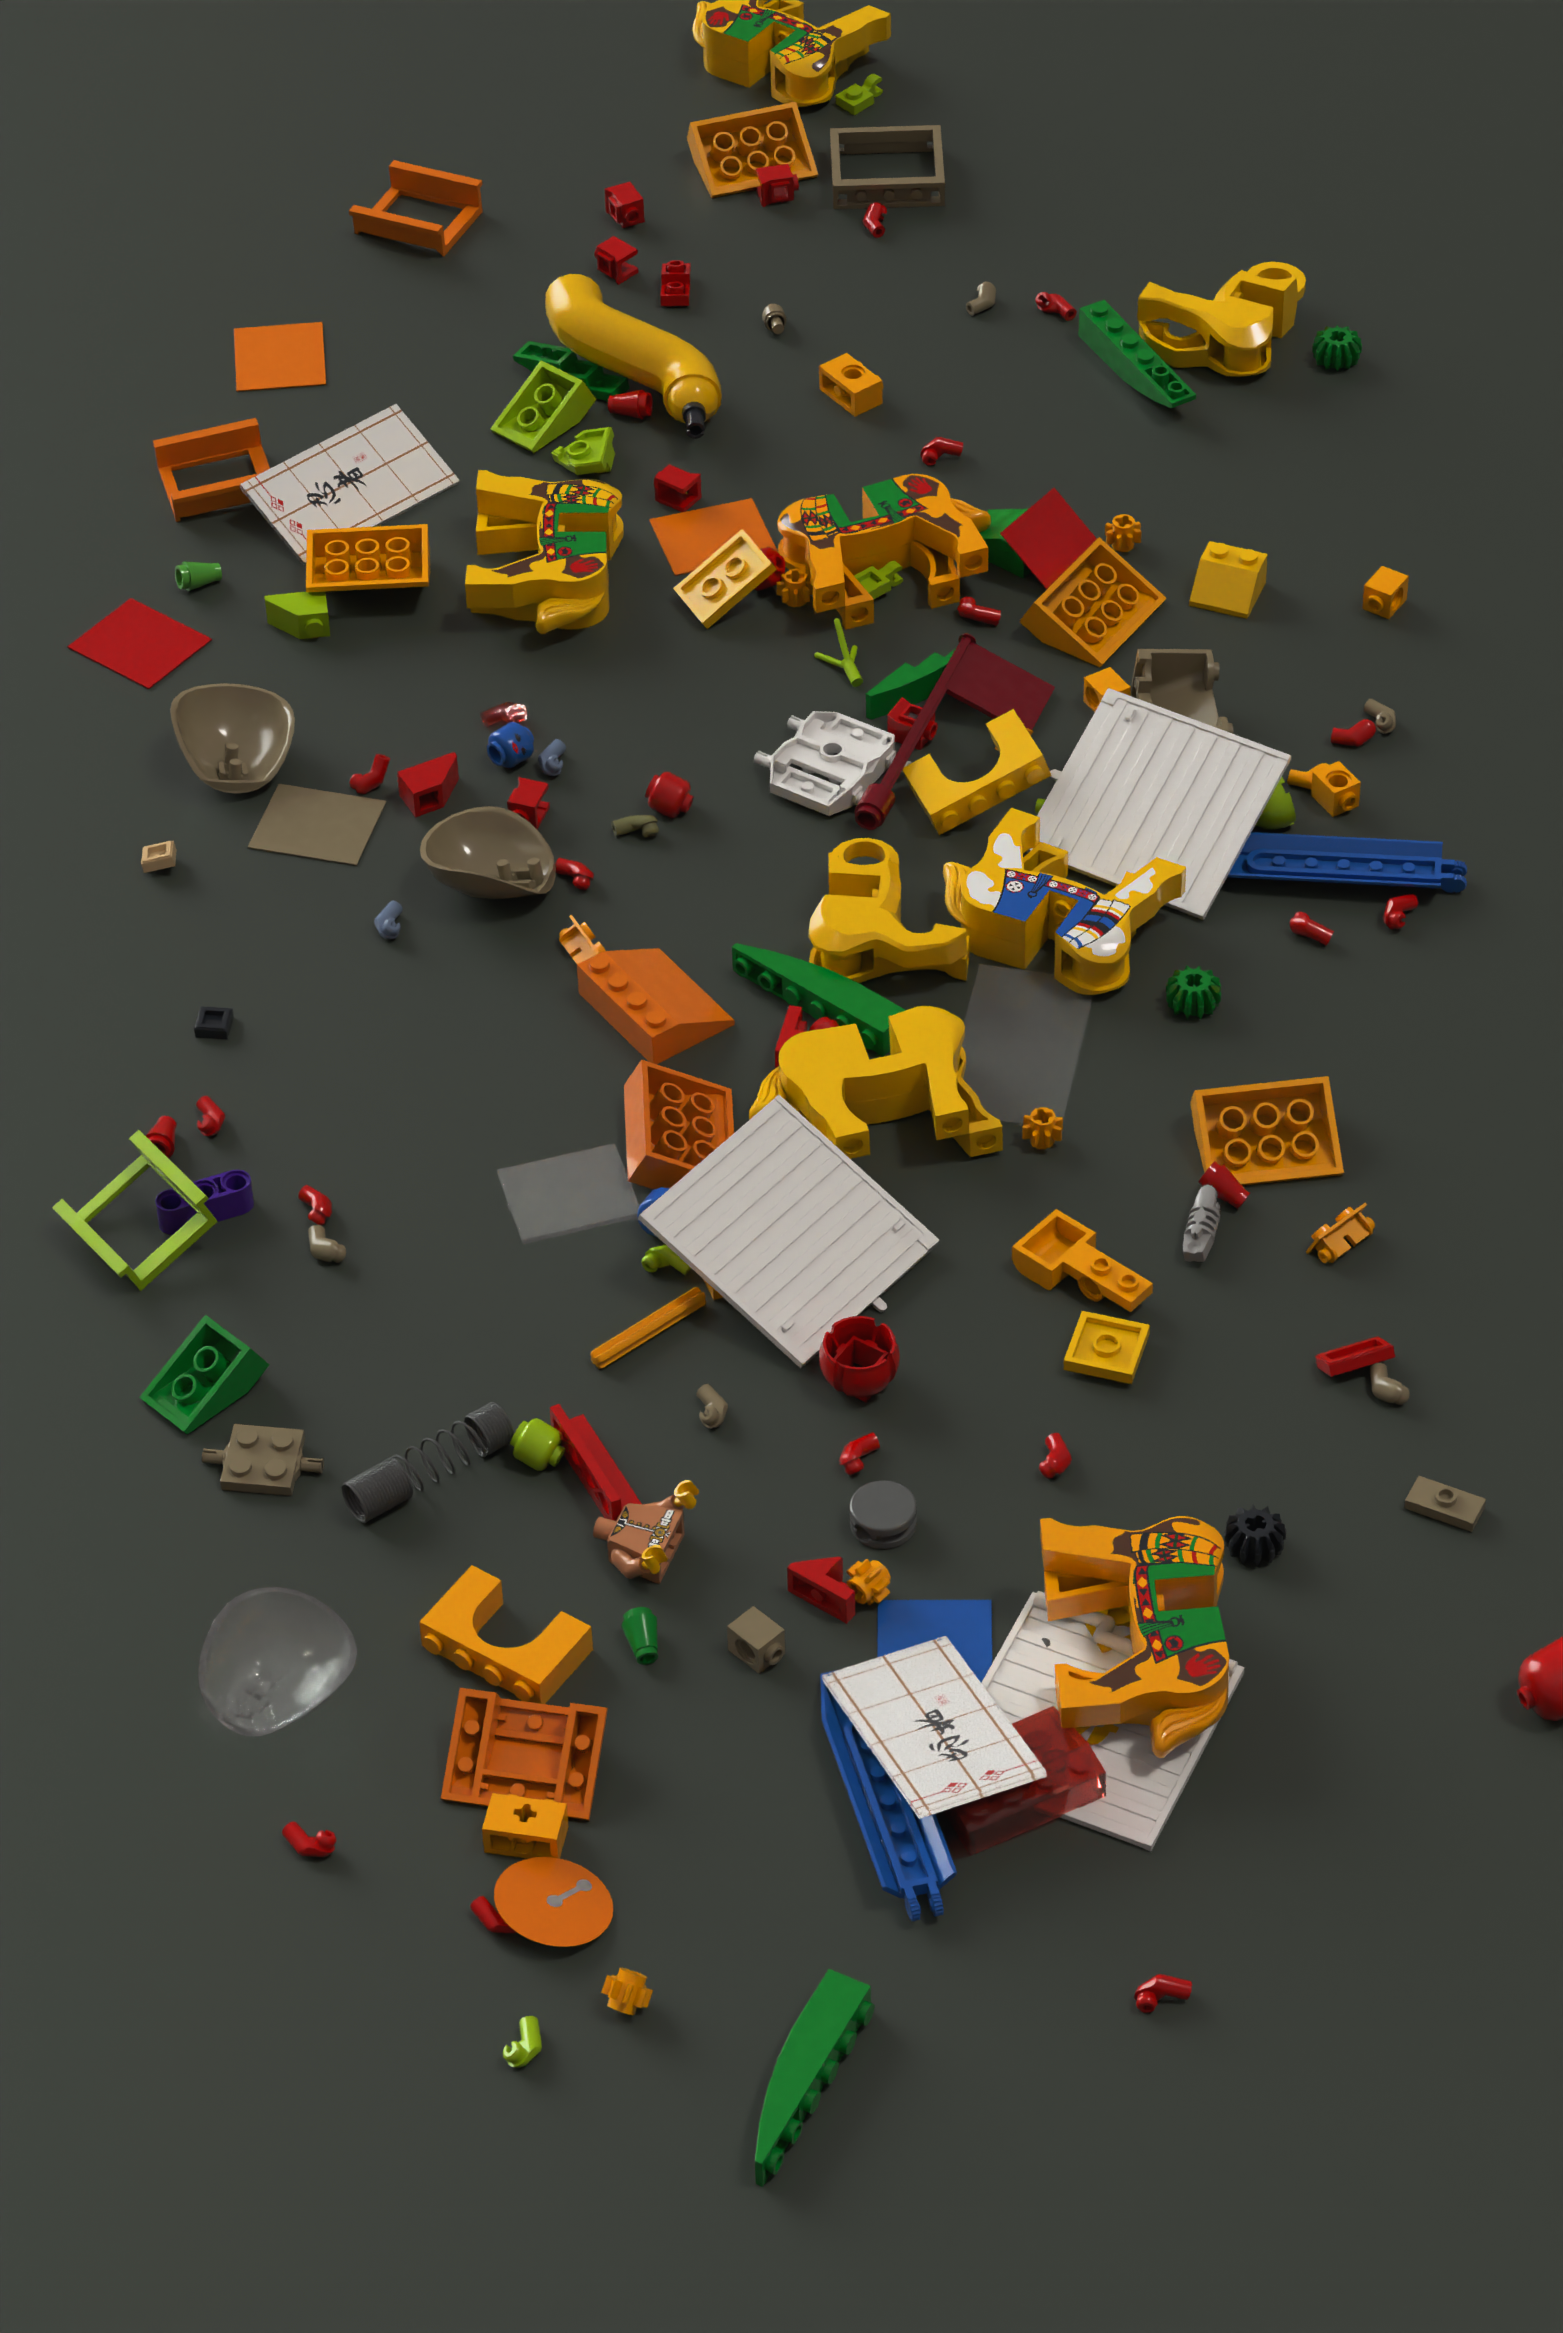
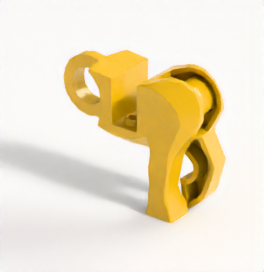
[1137,262,1306,377]
[808,838,970,983]

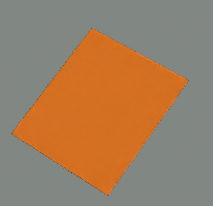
[234,322,326,392]
[649,498,778,576]

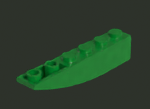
[1078,300,1196,408]
[732,943,906,1057]
[755,1969,875,2187]

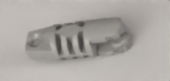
[1183,1184,1220,1262]

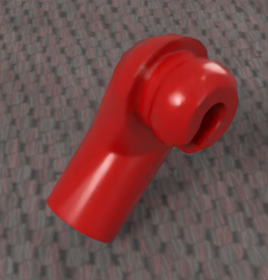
[863,202,887,238]
[1035,292,1077,321]
[920,437,963,466]
[349,754,390,794]
[555,858,594,890]
[1383,894,1418,929]
[298,1185,332,1226]
[1039,1433,1072,1479]
[282,1821,337,1857]
[470,1896,516,1934]
[1134,1974,1192,2013]

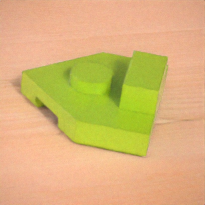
[551,427,615,475]

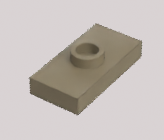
[1404,1476,1486,1532]

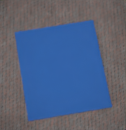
[877,1600,992,1686]

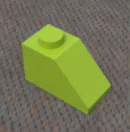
[264,591,330,639]

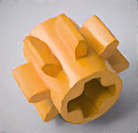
[1105,514,1142,552]
[776,569,813,607]
[1022,1107,1063,1149]
[846,1559,891,1605]
[601,1968,653,2015]

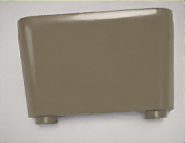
[1131,649,1233,734]

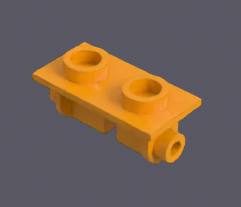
[559,915,606,964]
[1306,1203,1375,1263]

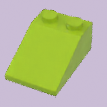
[490,360,596,453]

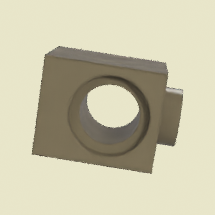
[727,1606,785,1674]

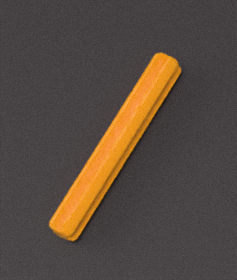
[590,1287,706,1369]

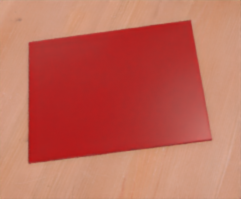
[67,598,212,689]

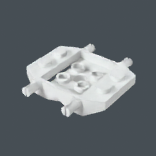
[754,711,912,816]

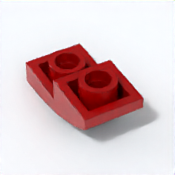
[660,260,691,306]

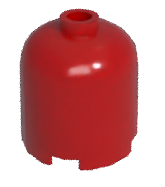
[1517,1636,1563,1721]

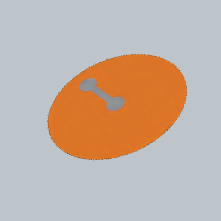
[494,1857,613,1947]

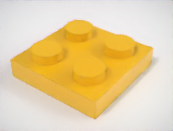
[1063,1311,1150,1384]

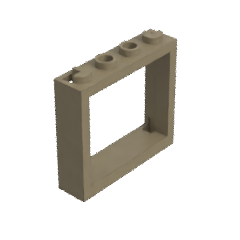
[830,125,945,209]

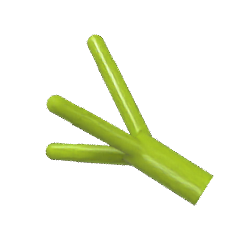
[814,618,863,687]

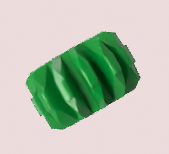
[1312,325,1362,371]
[1166,965,1221,1019]

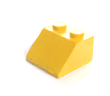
[1189,541,1268,619]

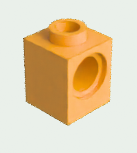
[1362,566,1409,619]
[1083,667,1131,712]
[1311,761,1361,817]

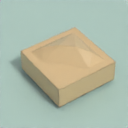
[141,841,177,873]

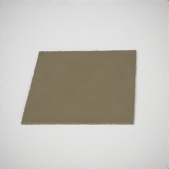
[248,784,387,866]

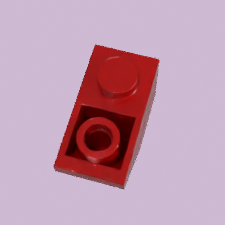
[397,752,459,818]

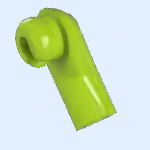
[503,2016,542,2068]

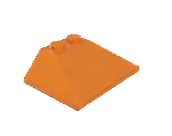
[441,1688,608,1821]

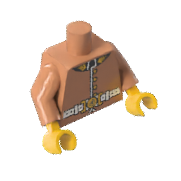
[593,1480,699,1584]

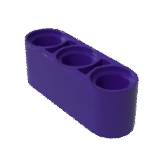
[155,1169,254,1235]

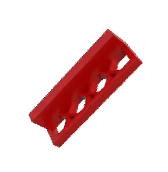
[550,1404,642,1521]

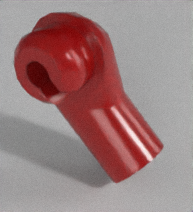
[957,596,1001,625]
[1331,719,1376,747]
[1289,912,1334,946]
[196,1096,225,1136]
[839,1432,880,1475]

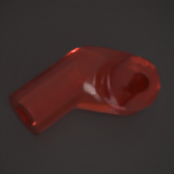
[480,702,527,727]

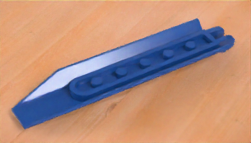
[1227,832,1467,893]
[820,1667,957,1922]

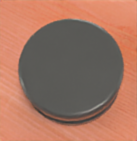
[850,1480,917,1549]

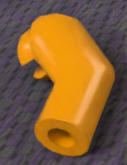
[1287,763,1329,790]

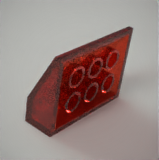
[944,1706,1106,1856]

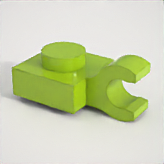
[835,73,883,115]
[854,560,903,599]

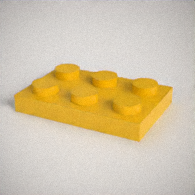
[673,529,777,629]

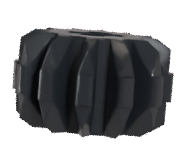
[1224,1504,1286,1566]

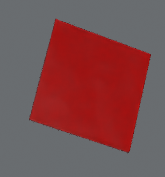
[1000,487,1097,590]

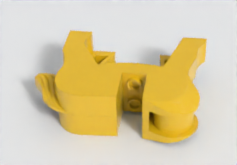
[749,1006,1003,1159]

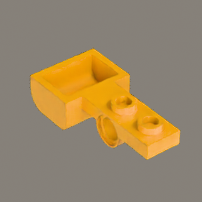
[1012,1209,1153,1312]

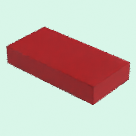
[1315,1336,1395,1377]

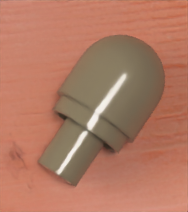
[762,304,787,334]

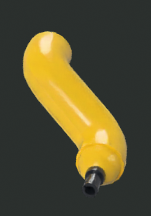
[545,274,722,439]

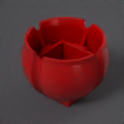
[819,1316,900,1402]

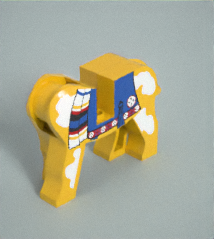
[943,807,1186,995]

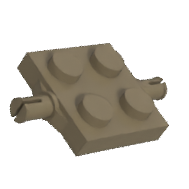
[202,1424,324,1496]

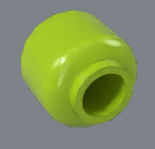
[510,1418,566,1471]

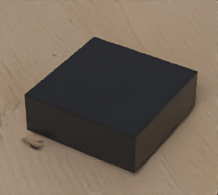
[194,1006,234,1040]

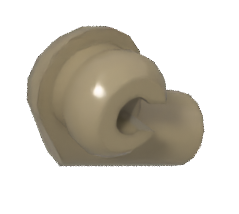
[966,281,996,316]
[1364,698,1396,734]
[308,1225,346,1263]
[1370,1363,1410,1405]
[696,1384,728,1429]

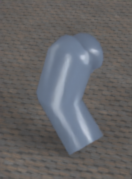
[538,739,566,776]
[374,901,403,940]

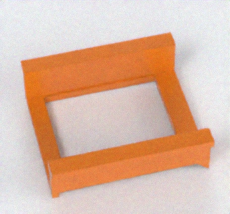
[349,160,483,257]
[153,418,270,522]

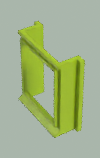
[52,1130,218,1291]

